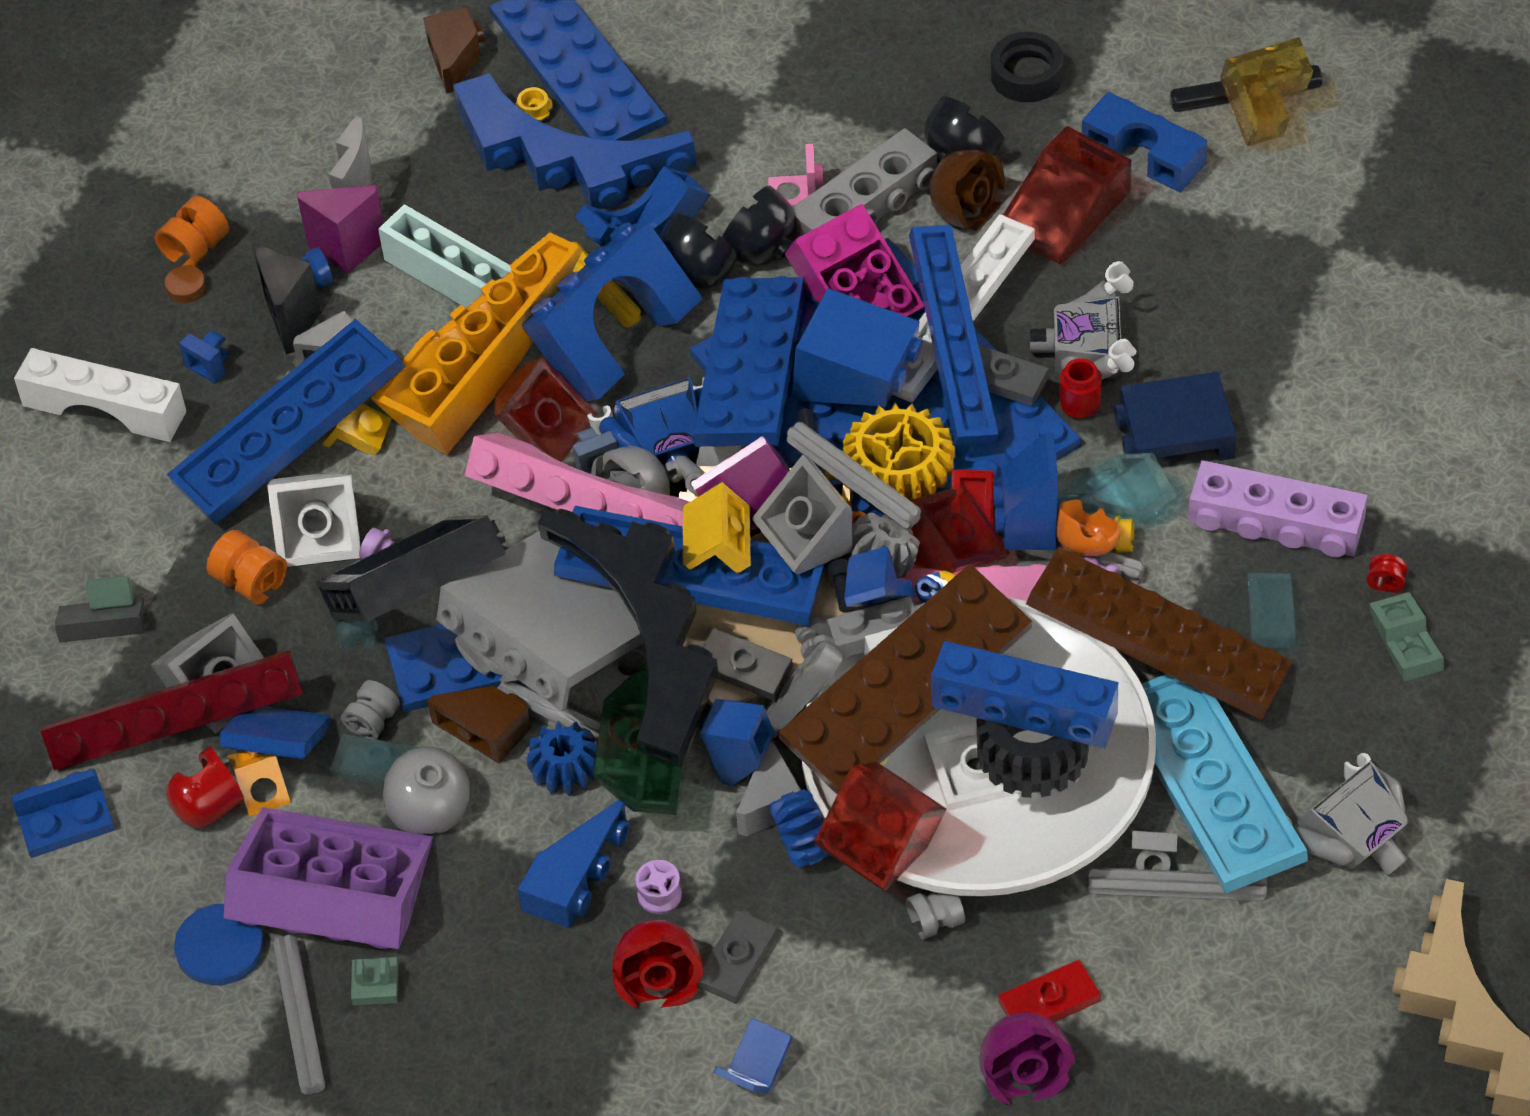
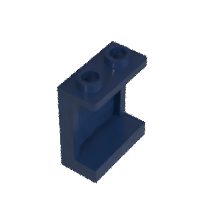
[1114,372,1236,473]

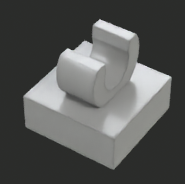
[1131,831,1178,870]

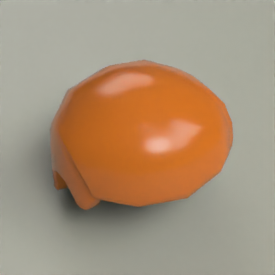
[1056,499,1121,557]

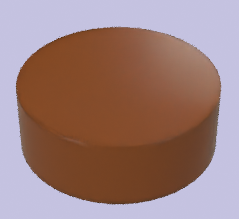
[165,265,206,303]

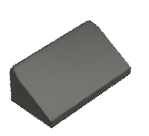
[55,597,144,643]

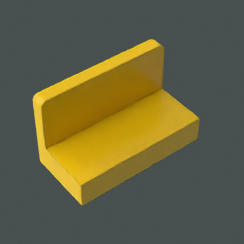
[683,482,751,574]

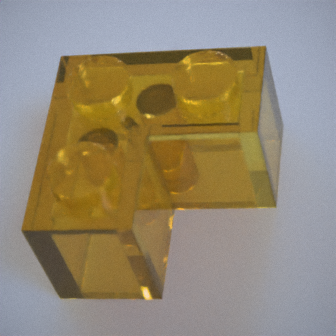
[1220,37,1313,147]

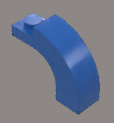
[575,166,711,247]

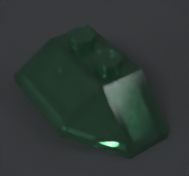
[594,662,688,815]

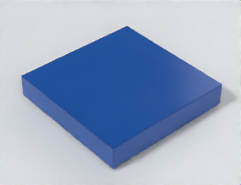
[220,706,330,759]

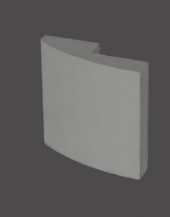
[329,116,372,189]

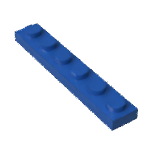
[909,225,998,446]

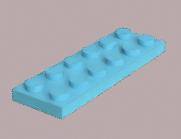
[1141,674,1308,894]

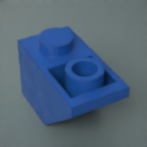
[700,699,774,786]

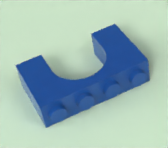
[522,222,702,402]

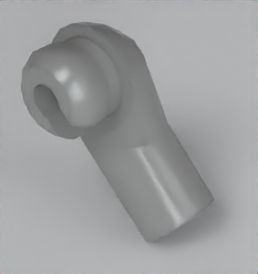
[664,456,705,494]

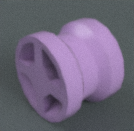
[635,860,682,914]

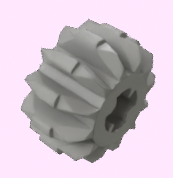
[846,513,920,579]

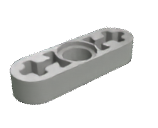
[764,641,844,739]

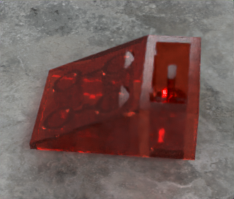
[1003,126,1132,265]

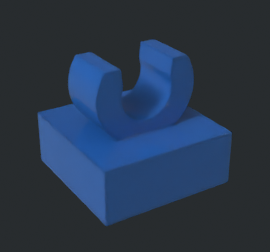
[179,330,229,384]

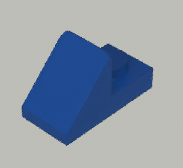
[844,547,915,608]

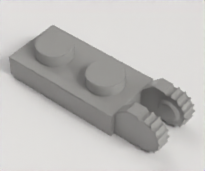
[795,596,916,660]

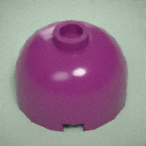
[979,1012,1075,1105]

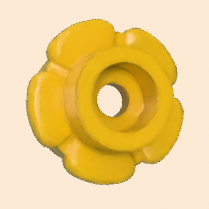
[515,87,553,121]
[1114,515,1134,554]

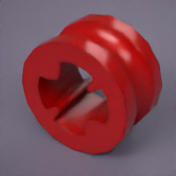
[1366,554,1408,593]

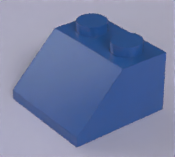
[994,433,1058,550]

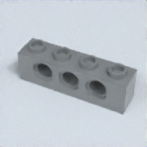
[792,128,938,239]

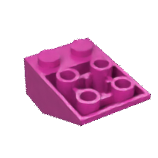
[785,204,924,317]

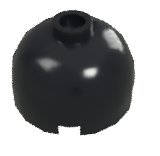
[924,96,1005,164]
[722,185,796,266]
[659,213,739,288]

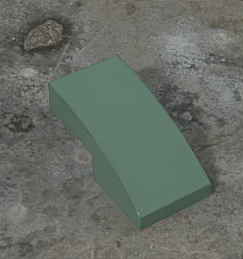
[1369,592,1444,682]

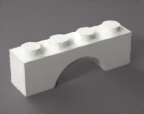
[14,348,187,442]

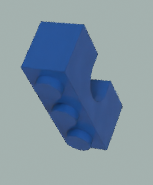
[1081,91,1207,193]

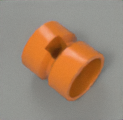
[154,196,230,267]
[206,529,287,605]

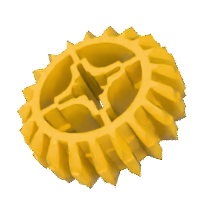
[842,402,955,505]

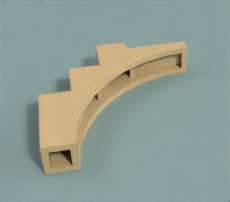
[1392,879,1530,1116]

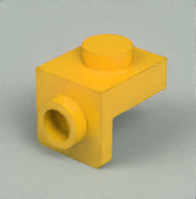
[322,403,392,455]

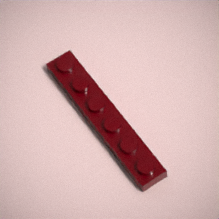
[40,650,303,771]

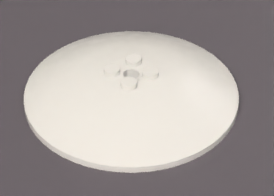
[802,598,1156,896]

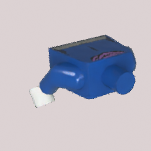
[587,377,704,483]

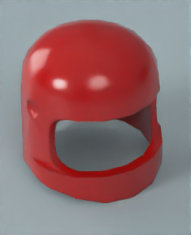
[166,746,245,829]

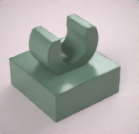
[351,957,399,1006]

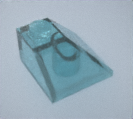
[1057,453,1177,521]

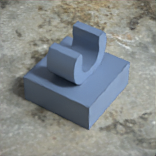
[572,427,618,474]

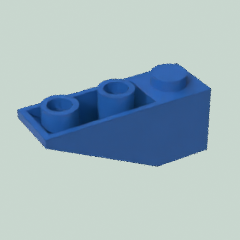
[518,800,630,928]

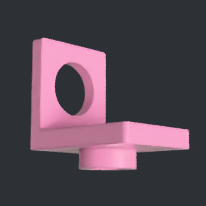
[768,144,823,207]

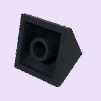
[253,246,321,355]

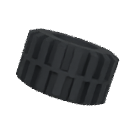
[976,718,1089,798]

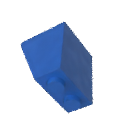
[791,288,923,407]

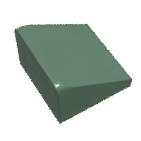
[86,576,135,610]

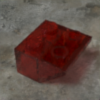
[813,762,947,891]

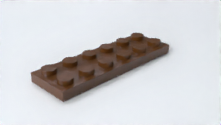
[1026,547,1292,720]
[779,564,1032,798]

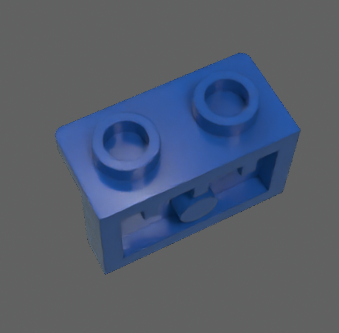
[11,769,115,858]

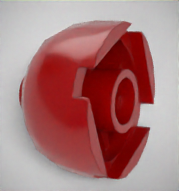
[611,920,703,1008]

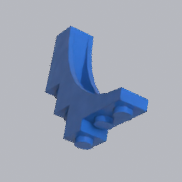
[453,73,696,209]

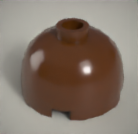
[930,150,1005,230]

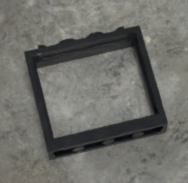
[315,515,506,622]

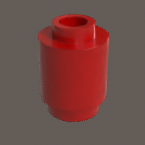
[1060,358,1101,419]

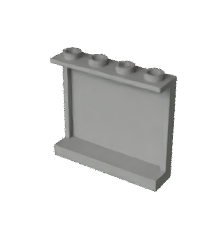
[436,531,643,711]

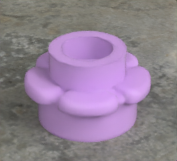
[359,528,396,559]

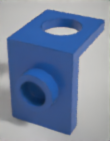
[713,1018,793,1094]

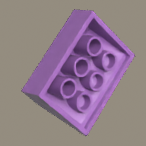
[224,807,433,949]

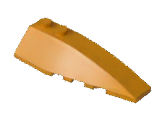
[371,232,582,455]

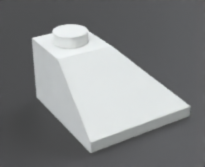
[267,474,361,567]

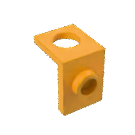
[227,750,291,817]

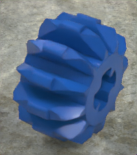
[526,720,601,796]
[770,789,834,868]

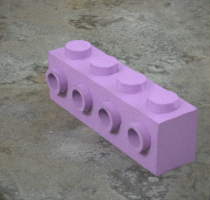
[1188,460,1368,557]

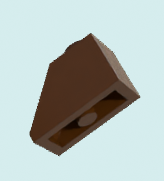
[423,6,485,94]
[427,686,531,763]

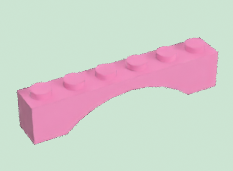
[464,433,690,527]

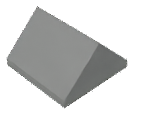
[752,454,852,574]

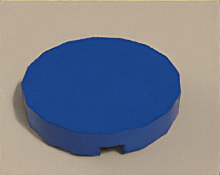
[174,904,265,986]

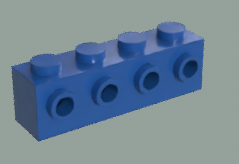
[931,641,1119,749]

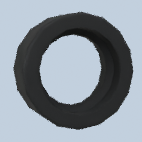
[991,32,1063,102]

